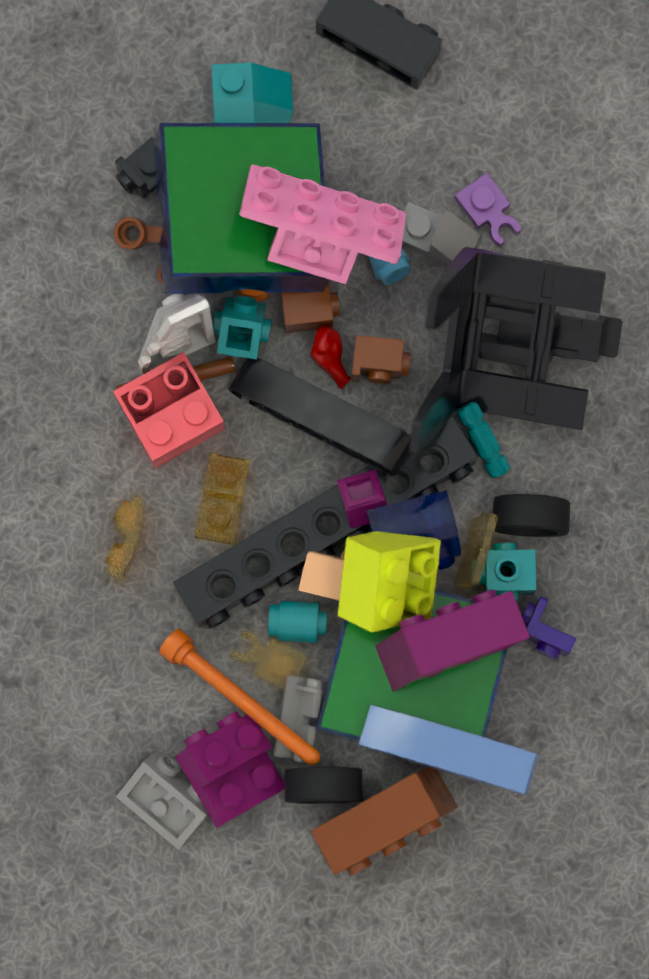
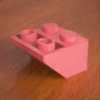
[113,352,225,469]

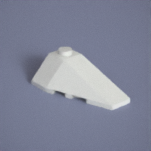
[138,292,216,374]

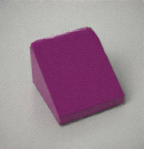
[336,469,389,528]

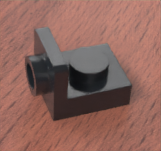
[115,137,167,199]

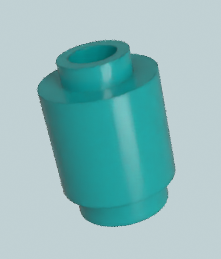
[268,600,327,643]

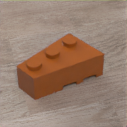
[311,767,458,876]

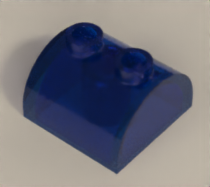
[367,490,461,570]

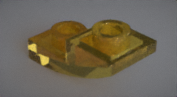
[195,453,250,545]
[105,494,145,584]

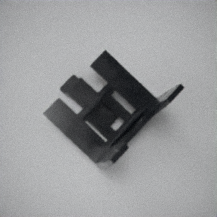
[409,247,623,454]

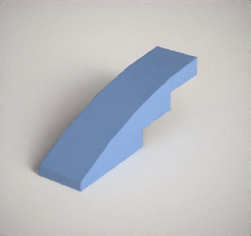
[359,705,538,795]

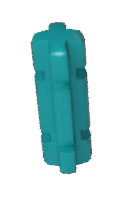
[457,402,510,478]

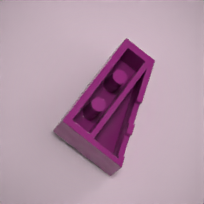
[375,589,530,692]

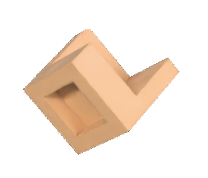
[298,551,345,600]

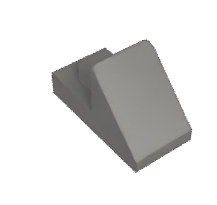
[402,201,480,265]

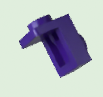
[522,596,577,659]

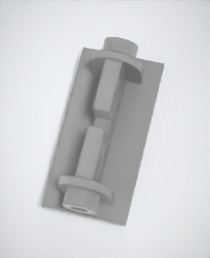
[273,675,326,763]

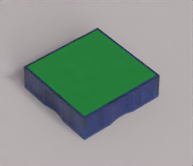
[154,123,330,294]
[316,590,507,743]

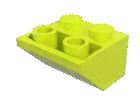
[338,531,441,632]

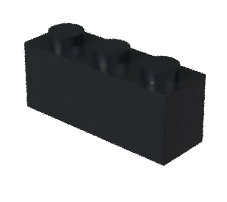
[316,0,442,90]

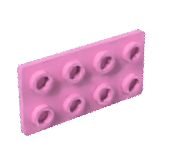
[239,165,406,284]

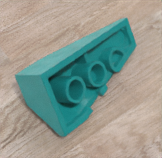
[211,62,293,127]

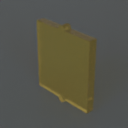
[453,512,498,590]

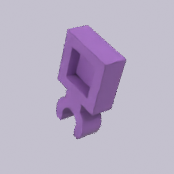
[454,173,521,247]

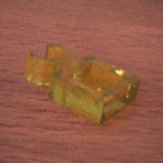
[231,631,308,691]

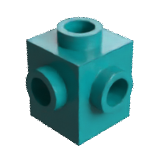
[213,296,272,360]
[476,543,536,602]

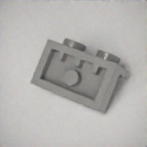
[116,750,209,850]

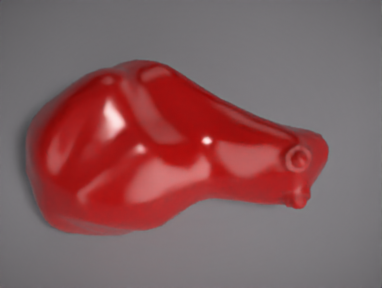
[310,325,351,389]

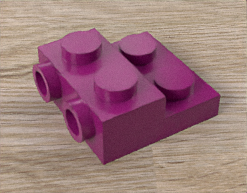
[175,711,285,828]

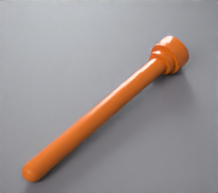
[159,629,320,765]

